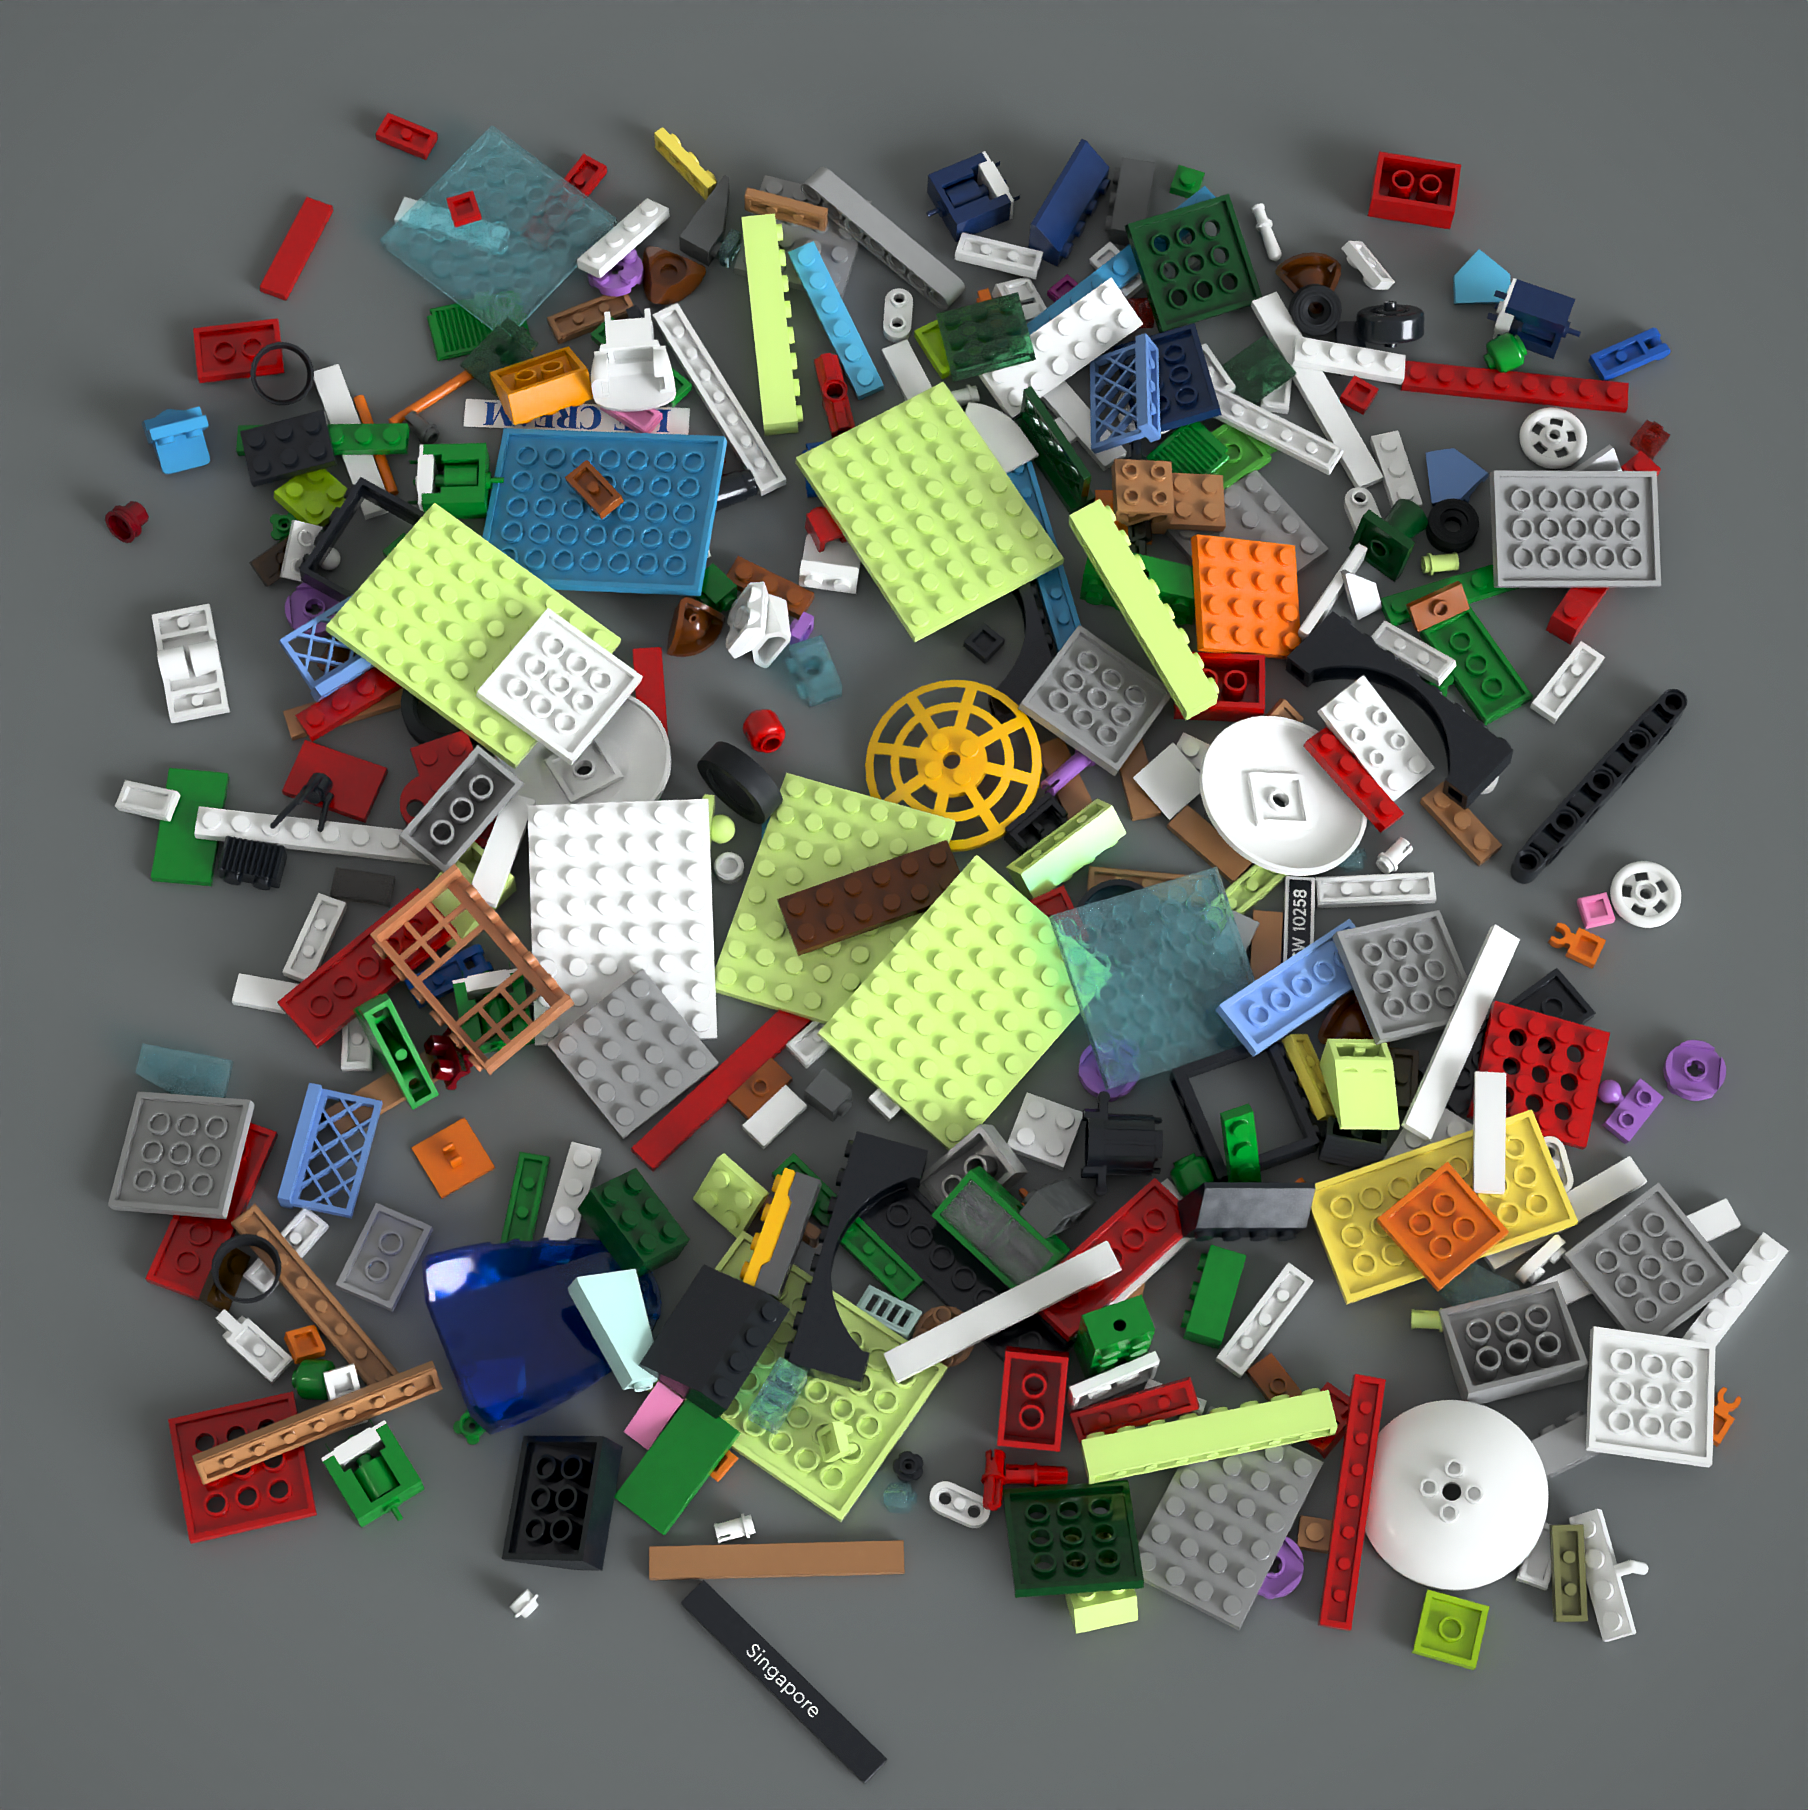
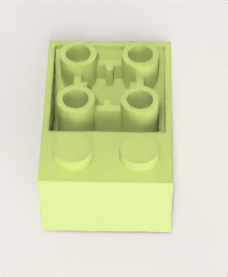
[432,842,517,949]
[1319,1039,1400,1130]
[1065,1532,1138,1634]

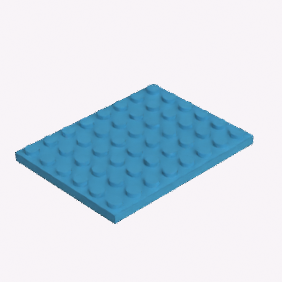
[482,428,727,596]

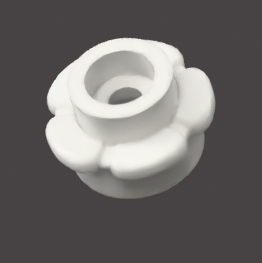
[509,1589,539,1618]

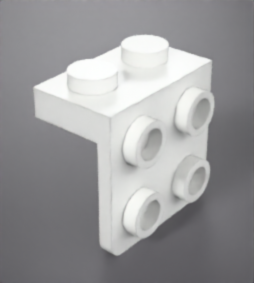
[799,534,861,594]

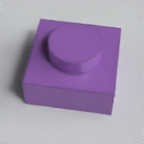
[790,612,814,652]

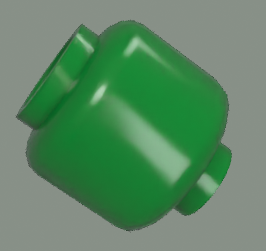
[1483,332,1527,373]
[1170,1153,1215,1197]
[292,1359,336,1401]

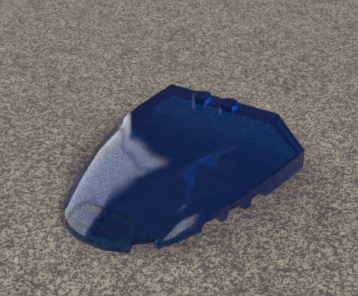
[422,1238,662,1435]

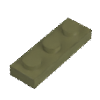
[1549,1524,1588,1622]

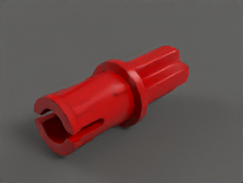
[981,1449,1007,1511]
[1005,1462,1068,1487]

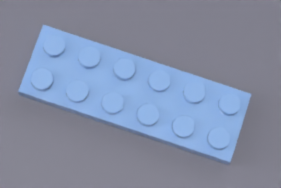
[1216,919,1356,1057]

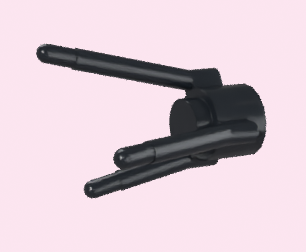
[270,773,334,832]

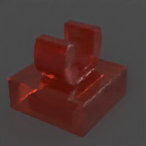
[1127,298,1154,328]
[1629,420,1670,460]

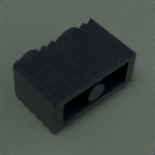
[217,836,287,890]
[1318,1116,1388,1169]

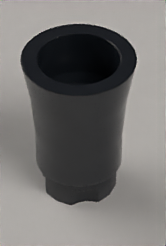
[715,469,758,512]

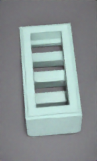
[856,1285,923,1340]

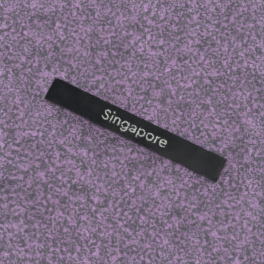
[681,1580,887,1784]

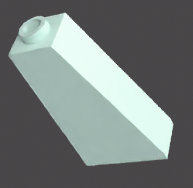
[568,1269,658,1392]

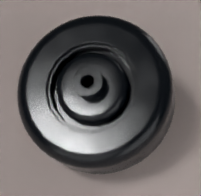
[1356,301,1424,348]

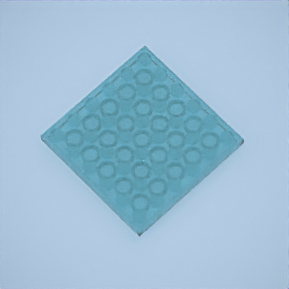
[380,125,618,340]
[1049,867,1255,1090]

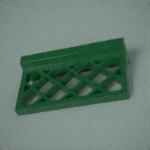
[1013,386,1095,515]

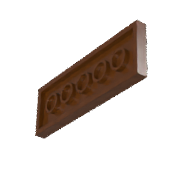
[777,840,960,956]

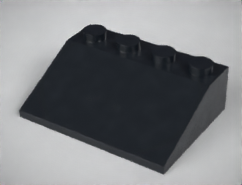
[638,1264,790,1419]
[502,1436,623,1571]

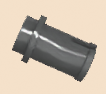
[403,411,439,444]

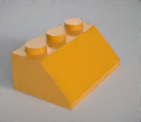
[489,346,594,425]

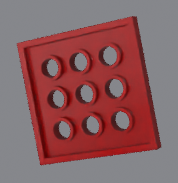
[1467,1000,1610,1150]
[168,1391,317,1544]

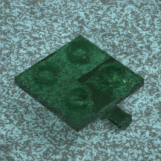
[460,317,538,400]
[1222,335,1297,404]

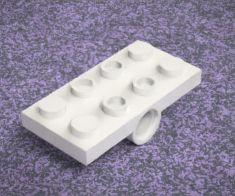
[152,604,230,724]
[1317,675,1435,801]

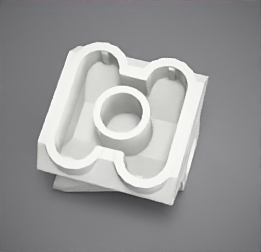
[726,582,791,668]

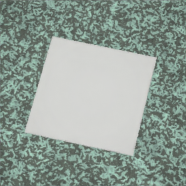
[1133,742,1200,820]

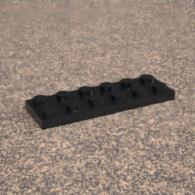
[1418,968,1596,1116]

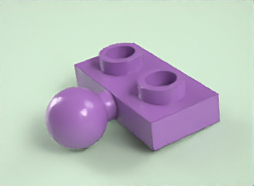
[1597,1078,1664,1144]

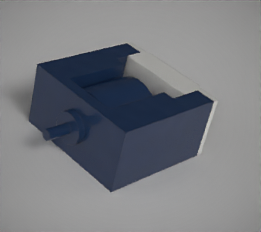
[926,151,1020,242]
[1487,278,1581,359]

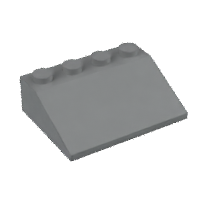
[1439,1281,1588,1404]

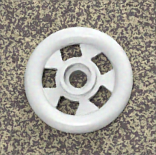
[1519,407,1587,469]
[1610,861,1681,928]

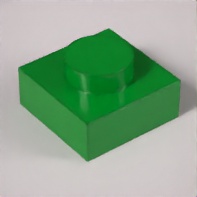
[1169,165,1205,199]

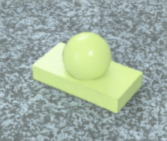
[702,794,735,849]

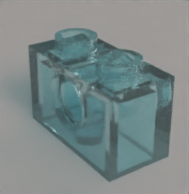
[785,635,842,708]
[748,1357,807,1435]

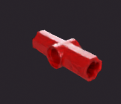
[814,353,855,438]

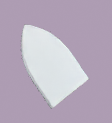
[965,402,1039,474]

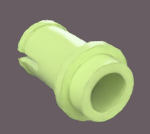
[1421,552,1459,576]
[1411,1308,1443,1332]

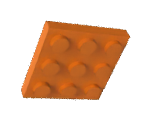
[1376,1161,1509,1292]

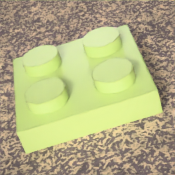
[693,1153,769,1238]

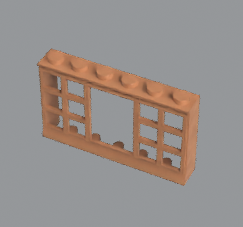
[370,864,574,1075]

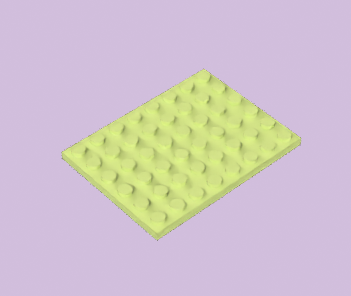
[796,381,1064,643]
[325,503,621,769]
[715,773,956,1024]
[817,855,1113,1151]
[647,1231,948,1523]

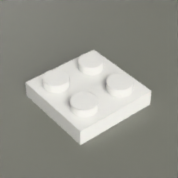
[1007,1092,1083,1171]

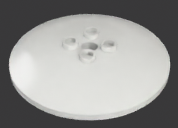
[494,695,671,828]
[1200,716,1367,876]
[1365,1400,1548,1591]

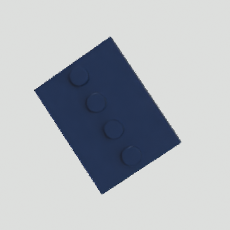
[1113,323,1222,432]

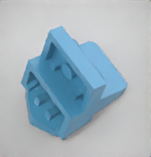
[142,406,210,474]

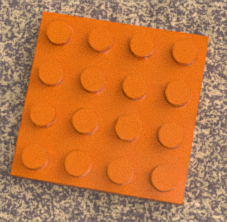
[1191,534,1301,659]

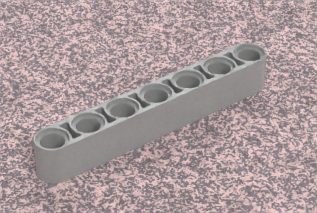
[801,167,965,310]

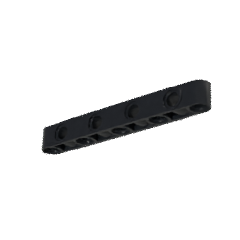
[1510,689,1687,884]

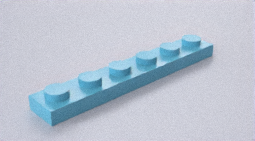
[788,241,884,401]

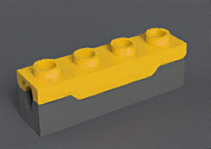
[740,1168,822,1301]

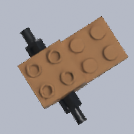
[1111,440,1226,556]

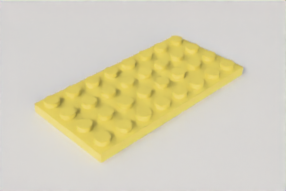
[1310,1109,1578,1305]

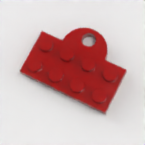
[400,731,497,849]

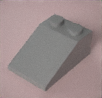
[917,1124,1029,1208]

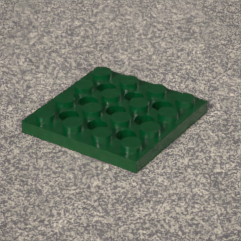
[1124,194,1262,333]
[1002,1480,1144,1598]

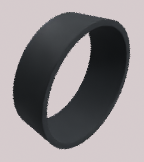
[250,342,314,405]
[211,1234,281,1304]

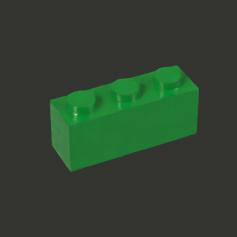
[1180,1245,1246,1349]

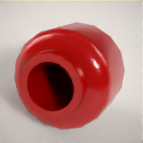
[743,709,786,753]

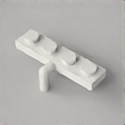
[1569,1509,1648,1642]

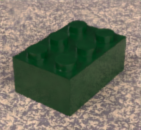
[577,1168,690,1278]

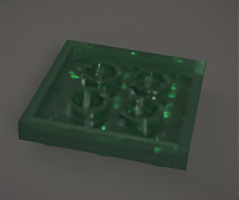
[936,292,1036,382]

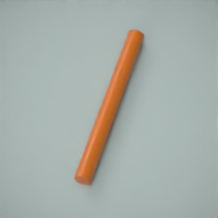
[388,360,488,423]
[353,395,399,496]

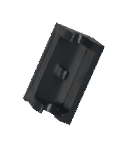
[1004,792,1068,856]

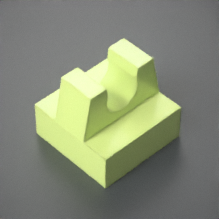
[816,1421,858,1463]

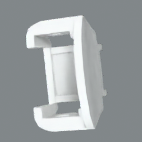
[591,308,676,412]

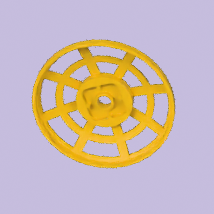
[865,680,1042,852]

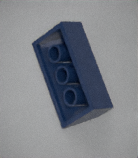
[1028,139,1111,267]

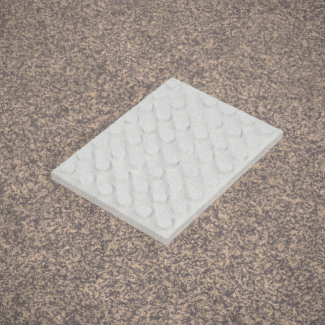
[528,799,717,1046]

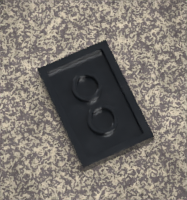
[240,410,337,487]

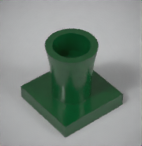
[1349,499,1428,582]

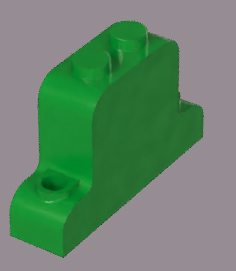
[353,993,439,1110]

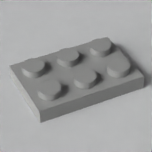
[335,1203,433,1312]

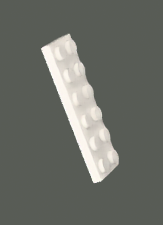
[977,277,1143,419]

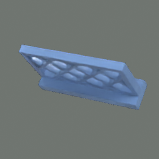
[1090,333,1161,454]
[278,595,375,703]
[277,1083,383,1219]

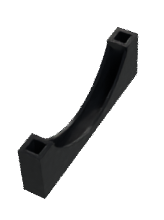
[988,582,1053,724]
[1286,611,1513,810]
[784,1131,928,1390]

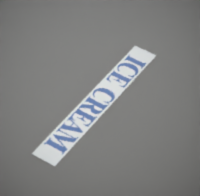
[463,399,690,435]

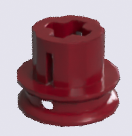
[105,501,149,543]

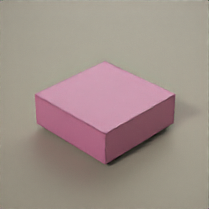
[1576,892,1615,929]

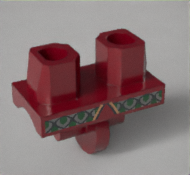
[424,1027,473,1090]

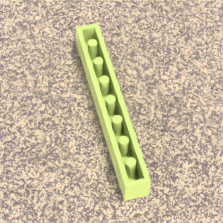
[741,214,803,436]
[1069,499,1219,721]
[1081,1388,1337,1485]

